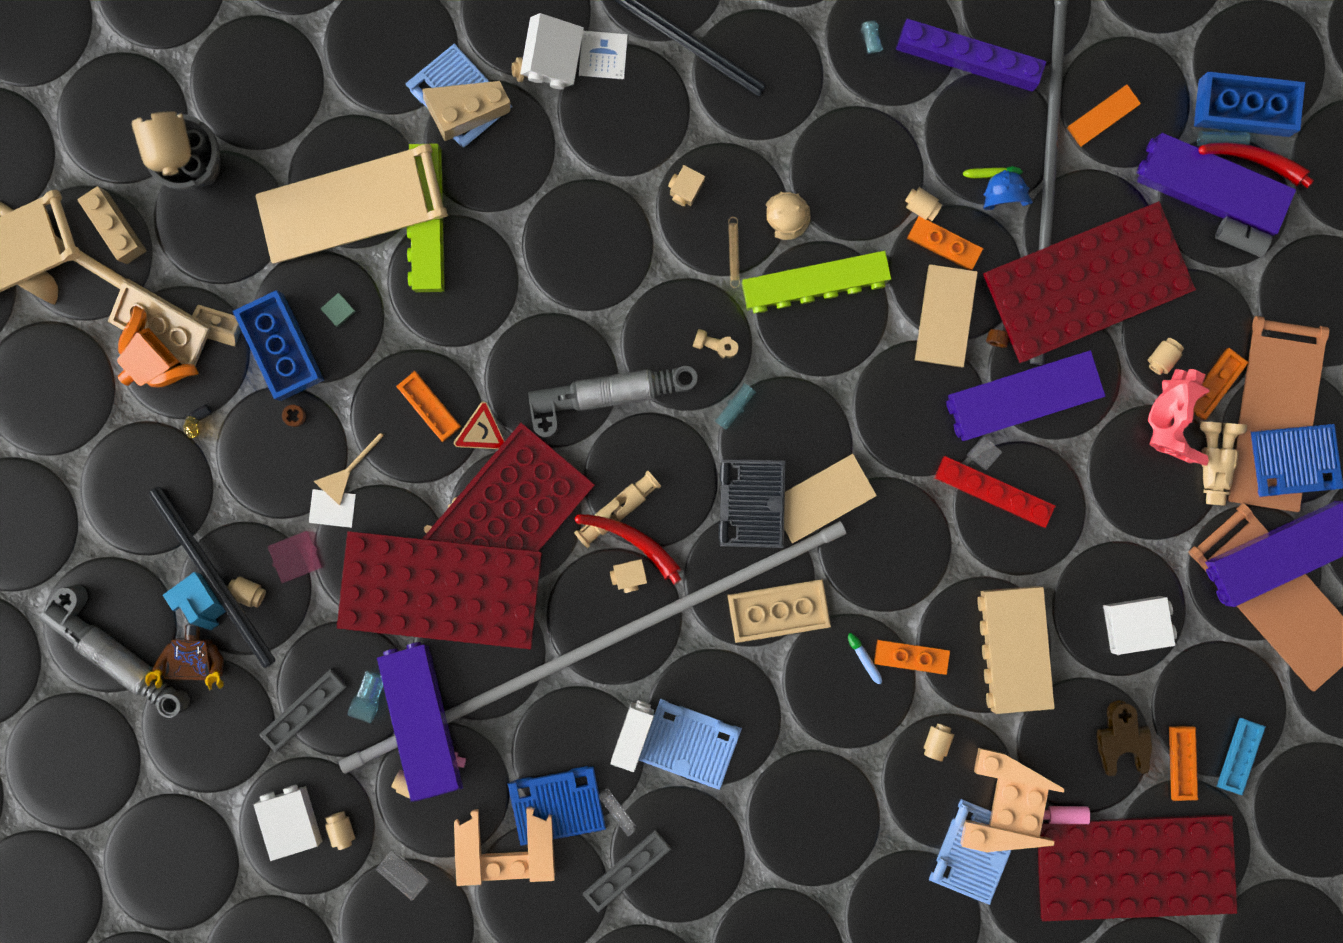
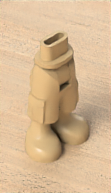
[1200,421,1247,505]

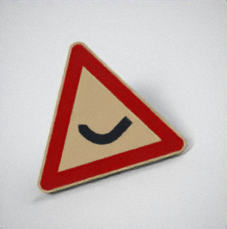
[454,401,505,449]

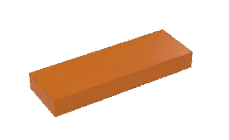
[1067,85,1141,147]
[1193,348,1249,420]

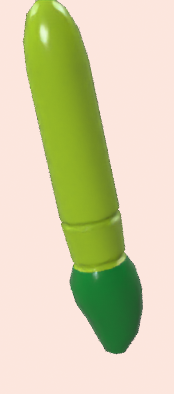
[963,166,1023,178]

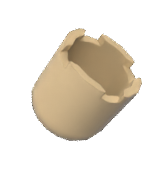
[132,112,191,176]

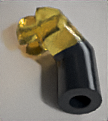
[183,404,212,438]

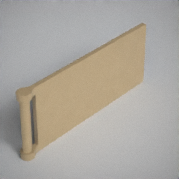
[256,144,448,264]
[0,190,81,292]

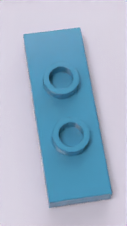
[1217,718,1266,795]

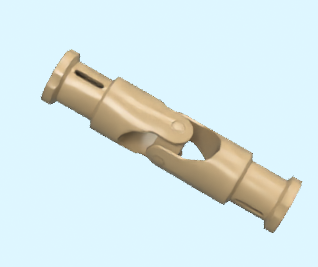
[574,471,661,548]

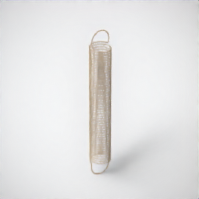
[729,217,740,288]

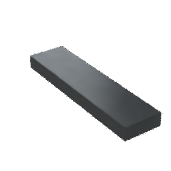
[259,668,348,752]
[582,829,672,912]

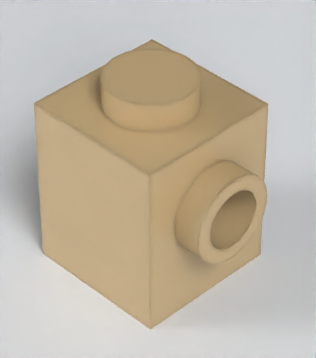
[668,165,705,206]
[610,559,647,593]

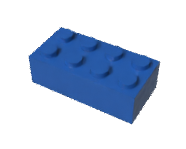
[1194,72,1305,137]
[233,290,324,401]

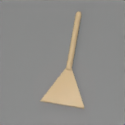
[314,433,383,506]

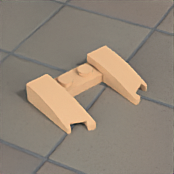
[454,807,555,886]

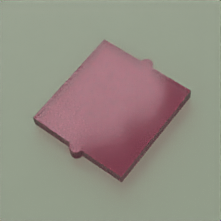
[267,531,322,583]

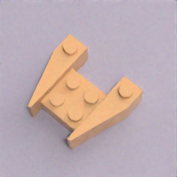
[960,748,1064,852]

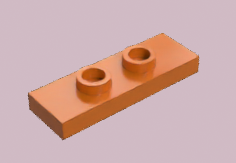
[907,216,983,271]
[396,371,461,442]
[874,640,950,675]
[1169,726,1198,801]

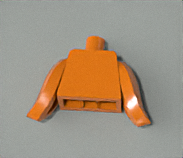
[117,305,199,388]

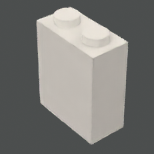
[520,13,584,90]
[1103,596,1177,655]
[610,700,654,772]
[254,785,323,861]

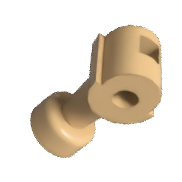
[693,329,738,359]

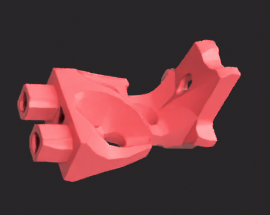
[1148,369,1209,466]

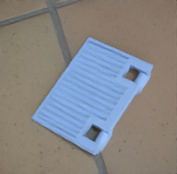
[406,44,512,147]
[638,699,742,790]
[929,799,1011,905]

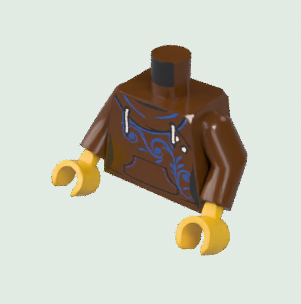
[145,624,224,690]

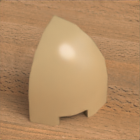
[17,271,58,305]

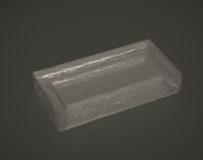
[599,788,636,836]
[375,849,429,901]

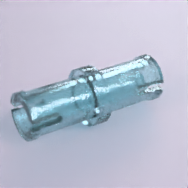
[1197,129,1250,146]
[715,383,756,430]

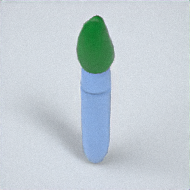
[848,633,882,684]

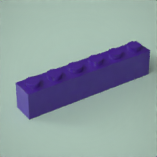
[896,19,1046,92]

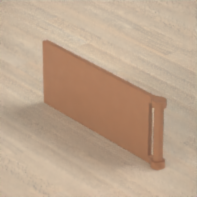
[1227,316,1329,512]
[1188,503,1343,691]

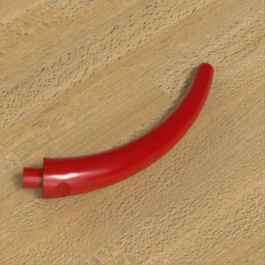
[1198,143,1314,188]
[575,514,682,585]

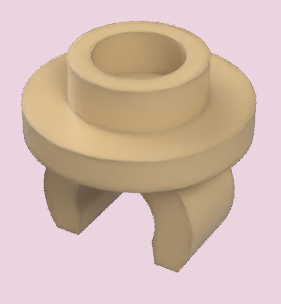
[512,57,527,82]

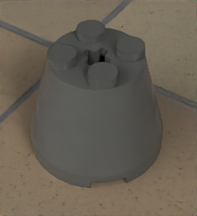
[147,114,221,190]

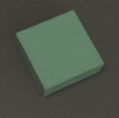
[321,293,356,327]

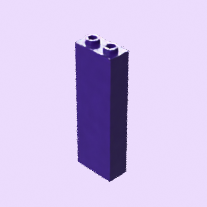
[1137,133,1296,236]
[946,350,1106,441]
[1205,501,1343,607]
[377,642,463,802]

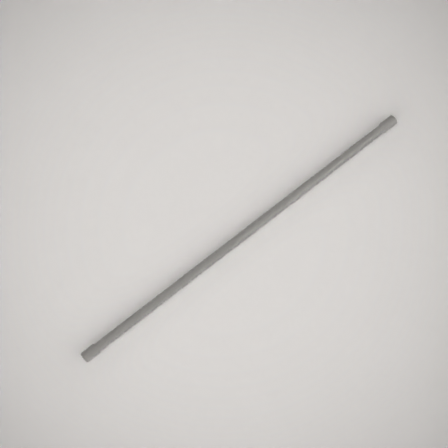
[339,521,846,774]

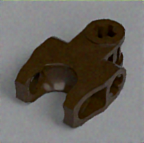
[1097,700,1152,776]

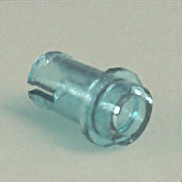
[861,20,883,54]

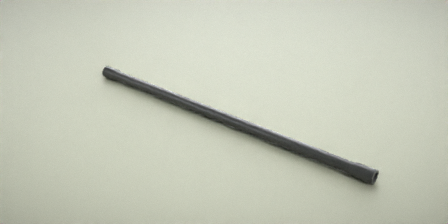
[1030,0,1069,365]

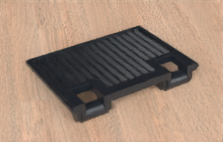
[718,460,786,548]

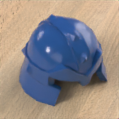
[983,170,1033,210]

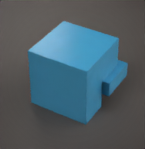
[163,572,226,630]

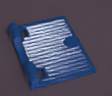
[1251,424,1343,497]
[508,766,606,846]

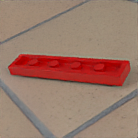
[934,456,1055,528]

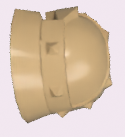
[765,192,811,240]

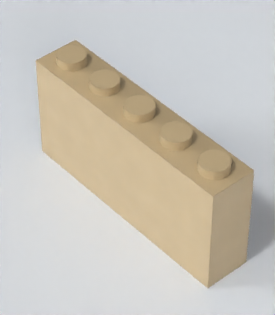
[978,586,1054,714]

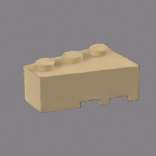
[423,81,510,141]

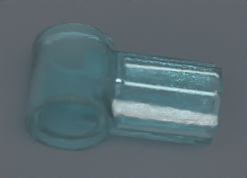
[348,671,383,724]

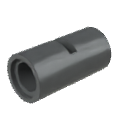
[1215,216,1272,257]

